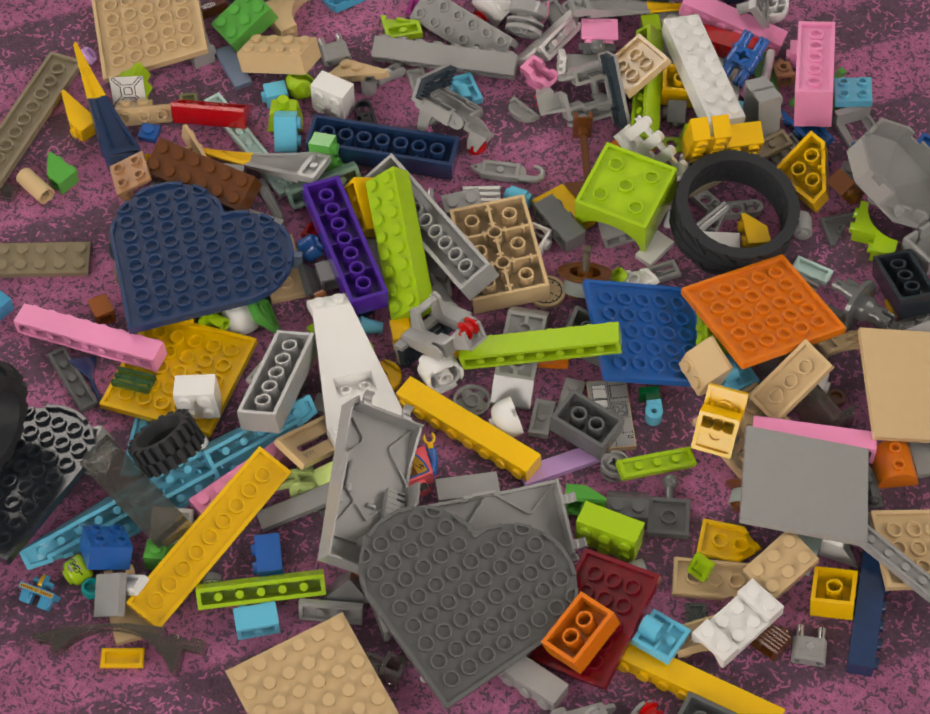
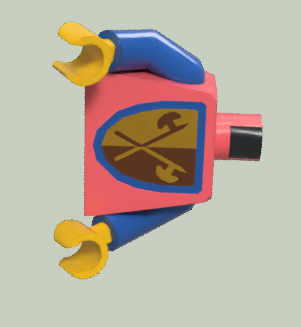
[408,433,439,497]

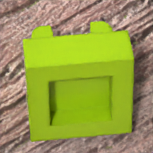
[686,552,716,583]

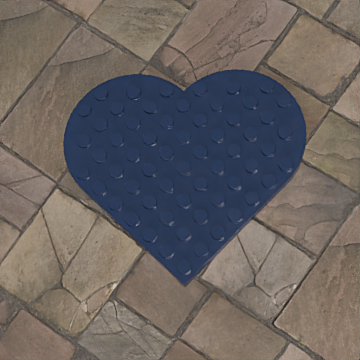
[110,181,294,334]

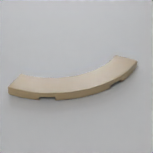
[814,330,860,358]

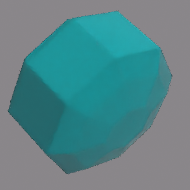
[81,578,96,599]

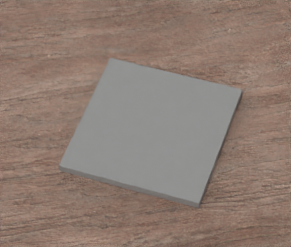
[739,426,869,547]

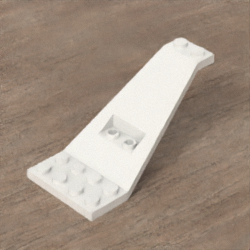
[307,293,402,448]

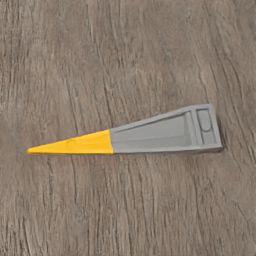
[567,0,682,18]
[203,148,331,183]

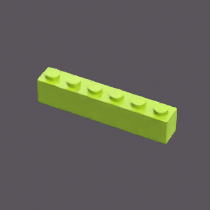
[196,569,326,610]

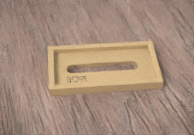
[274,415,335,470]

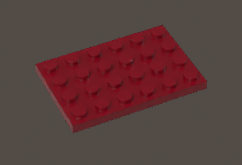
[529,548,662,691]

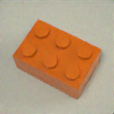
[541,591,620,674]

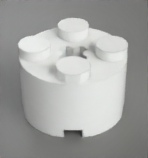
[417,354,464,394]

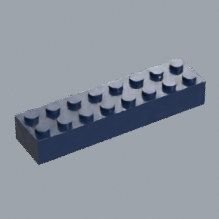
[305,114,460,180]

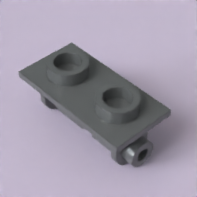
[868,466,884,510]

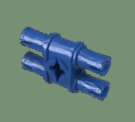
[723,29,770,89]

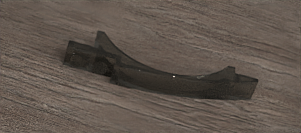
[31,623,208,677]

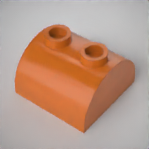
[871,441,918,489]

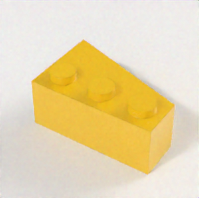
[344,177,376,237]

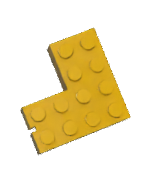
[681,114,764,164]

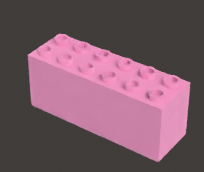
[794,21,835,127]

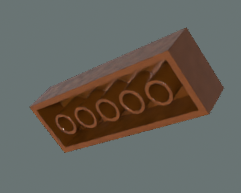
[147,138,262,211]

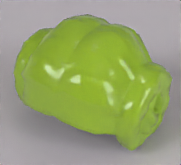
[285,73,314,100]

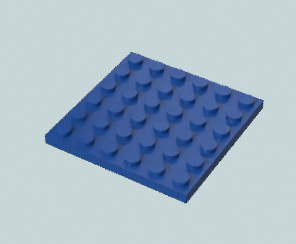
[582,279,697,387]

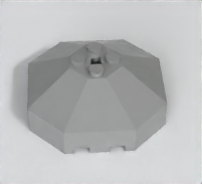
[846,118,930,229]

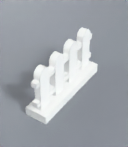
[614,115,689,177]

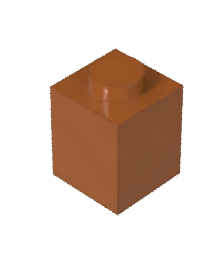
[87,293,117,325]

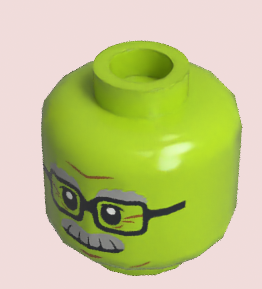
[62,554,94,586]

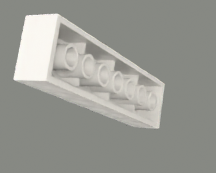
[661,14,746,136]

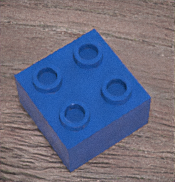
[79,524,133,570]

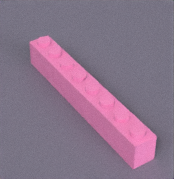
[13,303,167,372]

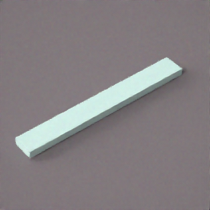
[203,92,293,198]

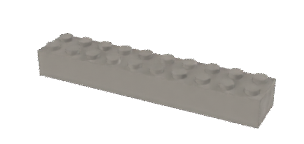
[365,153,499,301]

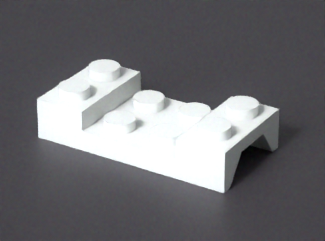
[691,578,784,668]

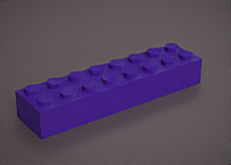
[302,175,389,315]

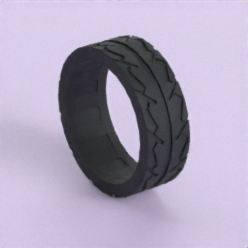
[669,150,800,275]

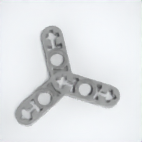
[689,190,763,232]

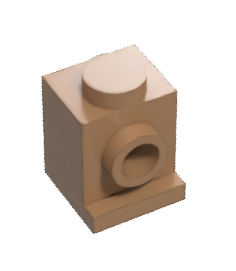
[772,59,796,88]

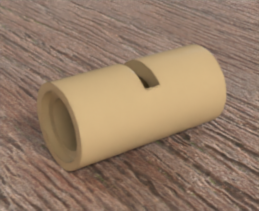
[16,168,55,204]

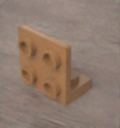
[109,151,152,202]

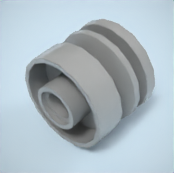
[505,0,548,39]

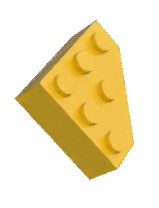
[777,131,829,213]

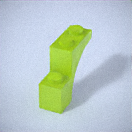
[849,201,898,261]

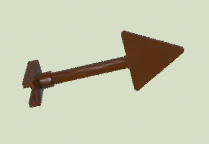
[566,111,593,198]

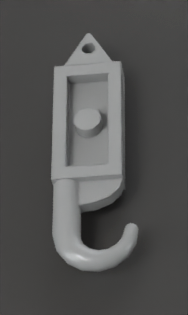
[470,159,545,183]

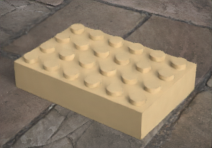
[449,194,550,315]

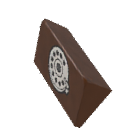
[201,0,228,20]

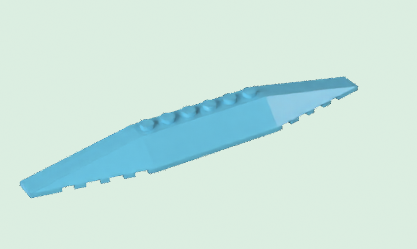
[19,394,318,570]

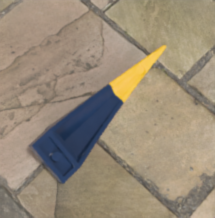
[73,42,141,172]

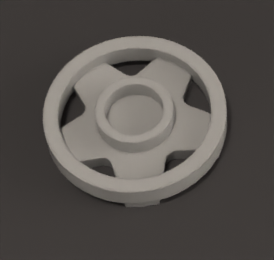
[453,384,491,417]

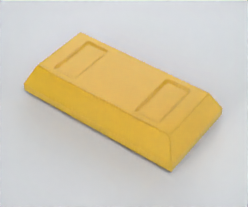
[100,648,145,668]

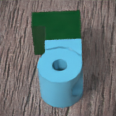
[637,386,663,426]

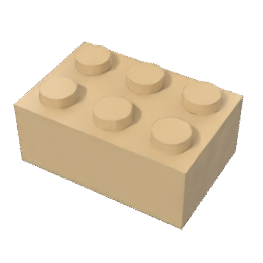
[742,532,819,600]

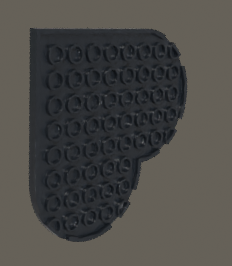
[0,404,96,565]

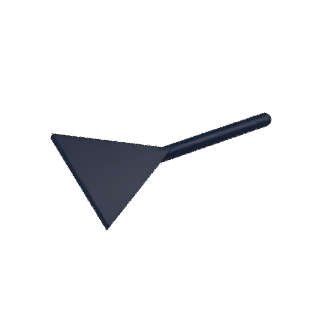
[68,356,106,413]

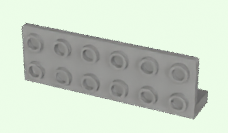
[410,0,519,52]

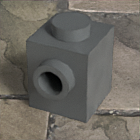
[663,99,687,126]

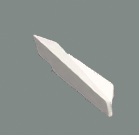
[518,9,581,66]

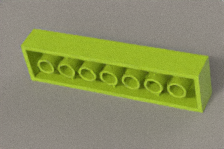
[365,166,432,324]

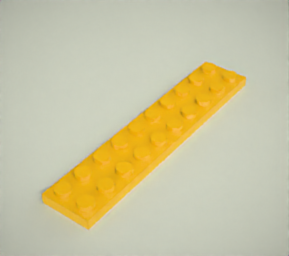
[125,446,292,631]

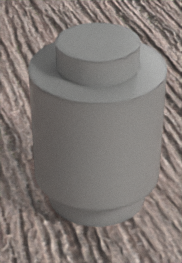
[793,211,812,240]

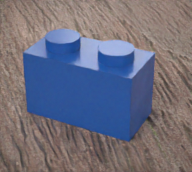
[251,533,284,577]

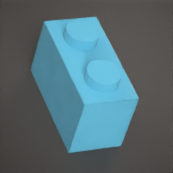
[274,111,302,153]
[233,601,281,640]

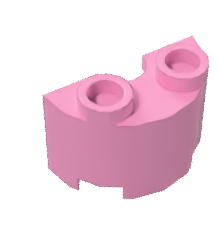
[520,54,558,90]

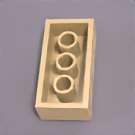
[237,34,321,75]

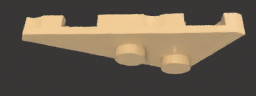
[329,59,390,82]

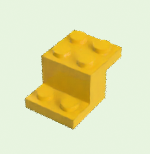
[691,383,749,459]

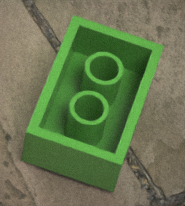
[211,0,278,52]

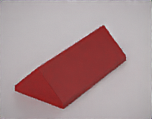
[171,99,251,129]

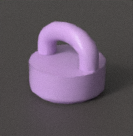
[81,47,97,65]

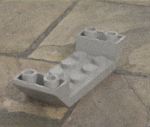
[490,306,550,411]

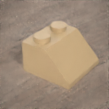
[678,336,733,396]

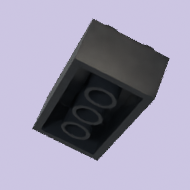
[872,249,930,319]

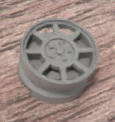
[600,450,628,482]

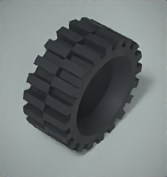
[127,409,205,478]

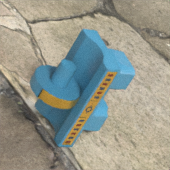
[18,574,61,612]

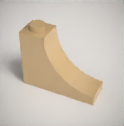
[265,0,309,37]

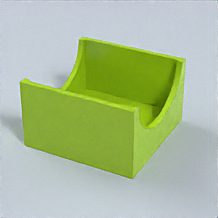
[574,142,677,252]

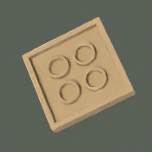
[615,34,672,99]

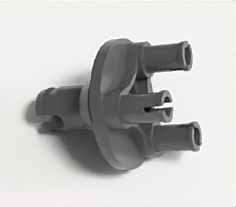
[827,278,896,330]

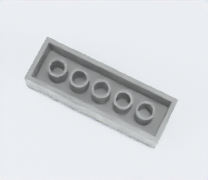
[237,330,317,433]

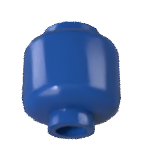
[296,234,324,262]

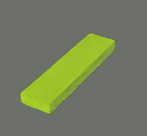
[615,446,697,481]

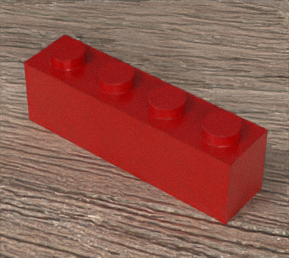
[703,23,759,60]

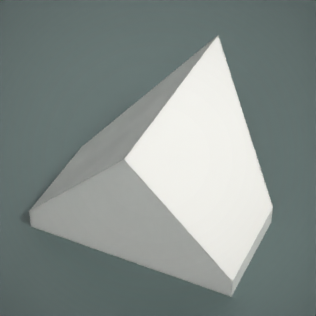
[819,539,858,568]

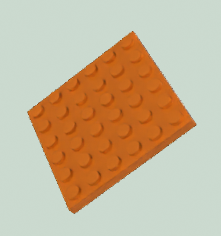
[681,254,846,370]

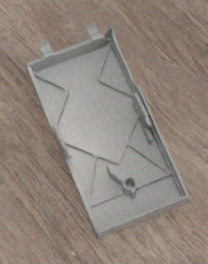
[424,478,587,563]

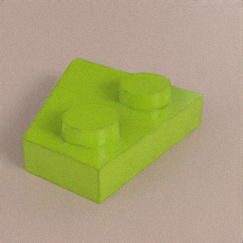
[381,15,423,40]

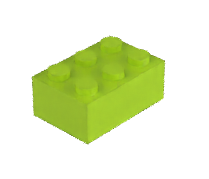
[575,501,645,562]

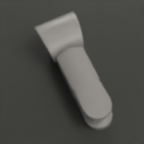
[361,62,406,96]

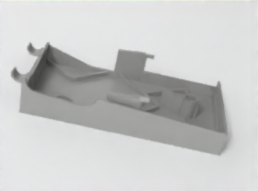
[317,390,424,574]

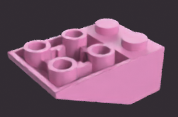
[580,18,618,44]

